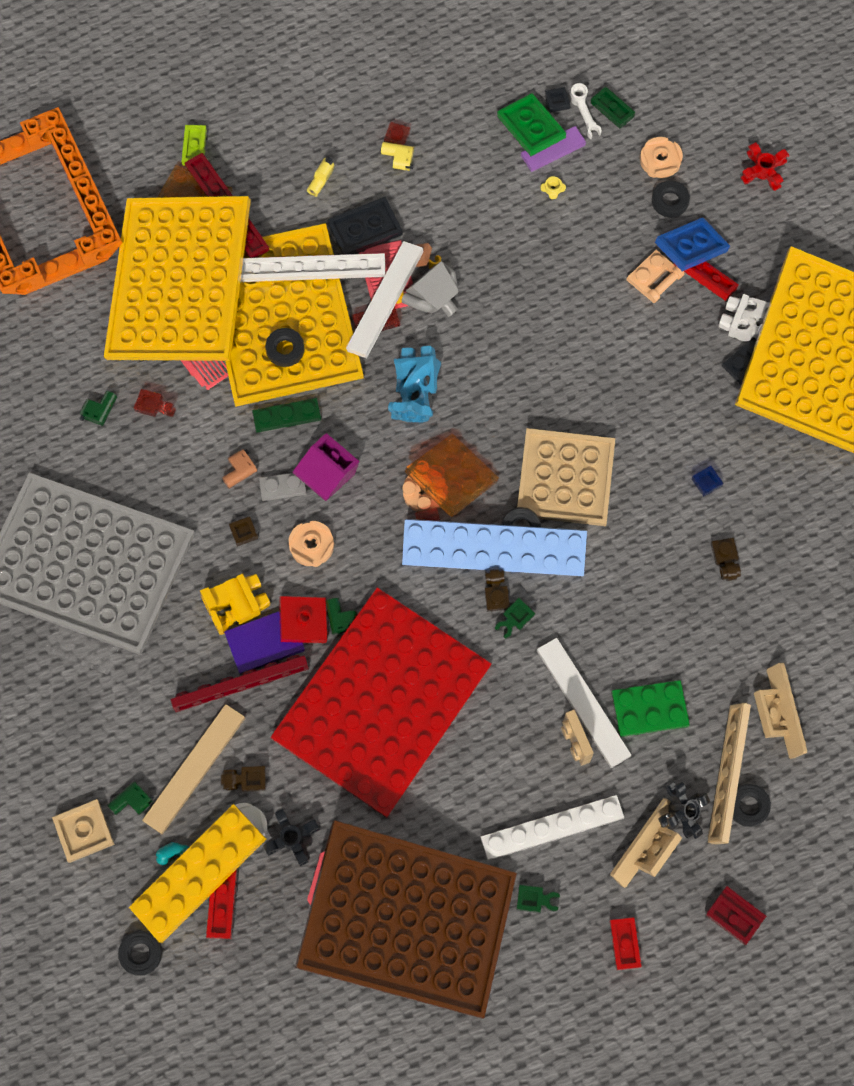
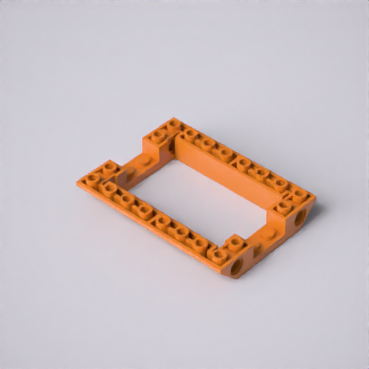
[0,107,122,295]

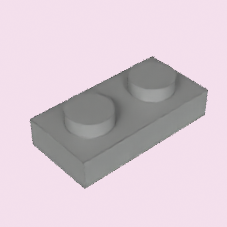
[259,473,307,501]

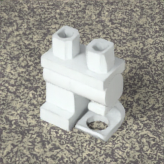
[719,294,769,342]

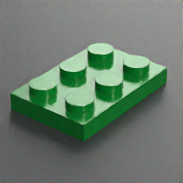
[497,93,566,157]
[611,680,690,737]

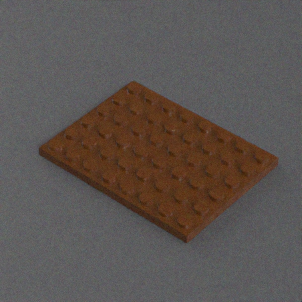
[295,821,517,1019]

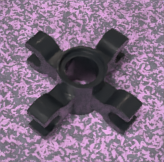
[658,782,710,839]
[263,809,320,867]

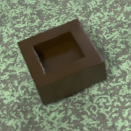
[229,516,258,547]

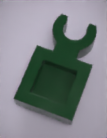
[495,598,536,639]
[516,885,560,913]

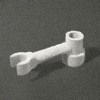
[570,83,601,139]

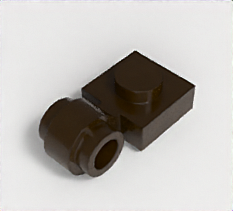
[711,537,741,581]
[485,567,510,612]
[221,766,266,792]

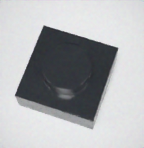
[545,87,570,113]

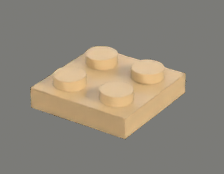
[561,710,594,766]
[52,799,115,863]

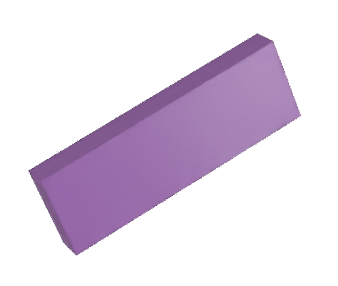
[521,126,586,172]

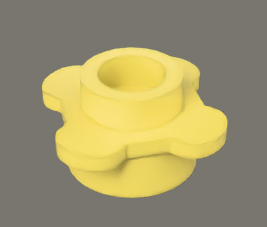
[540,176,566,199]

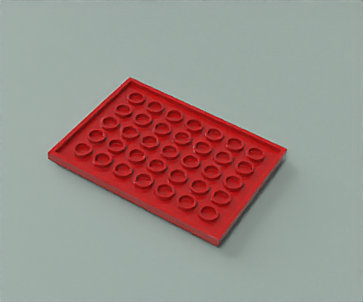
[270,587,492,818]

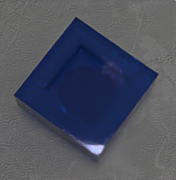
[691,466,724,497]

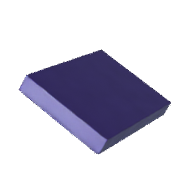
[224,612,305,675]

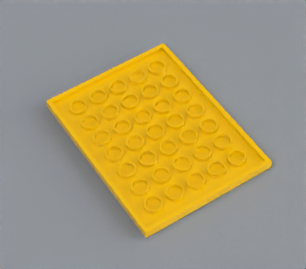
[104,196,251,361]
[225,223,364,407]
[735,246,854,453]

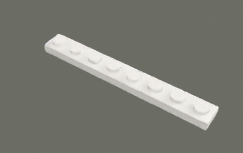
[240,253,385,282]

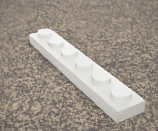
[481,795,624,860]

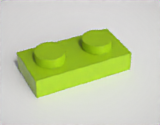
[181,125,207,166]

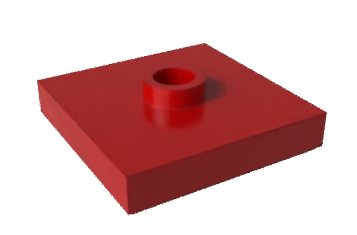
[279,596,327,643]

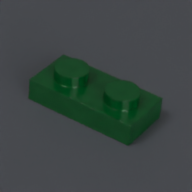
[591,86,635,129]

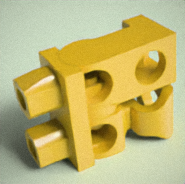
[200,574,270,635]

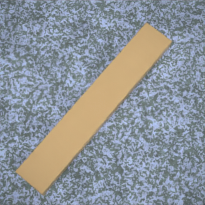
[708,703,751,844]
[142,704,245,835]

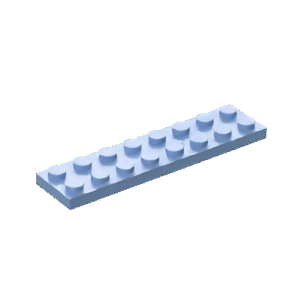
[402,519,587,576]

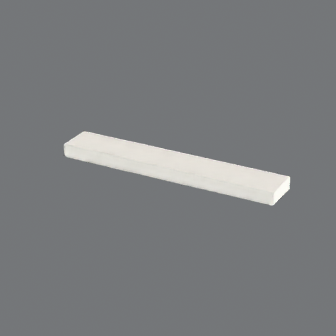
[346,241,424,358]
[537,638,631,768]

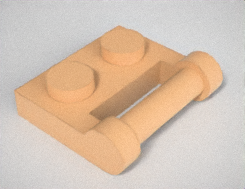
[627,250,684,303]

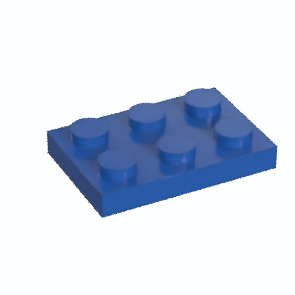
[655,218,730,271]

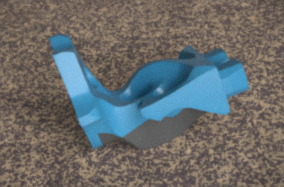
[388,346,441,422]

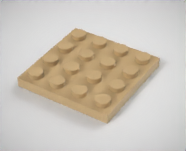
[517,428,615,526]

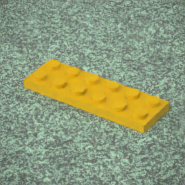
[129,804,267,943]

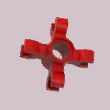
[741,142,790,191]

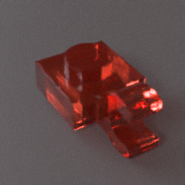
[133,389,176,417]

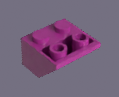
[293,433,360,501]

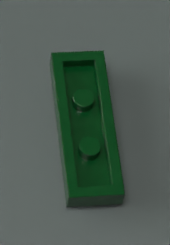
[252,398,321,433]

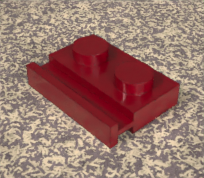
[706,886,767,945]

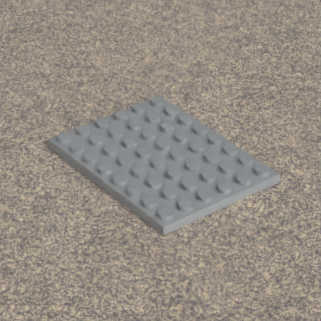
[0,473,195,655]

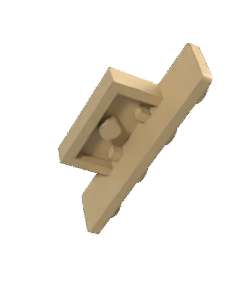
[754,663,807,759]
[610,798,682,888]

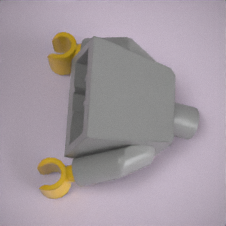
[396,255,459,317]

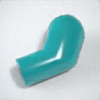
[156,842,190,865]

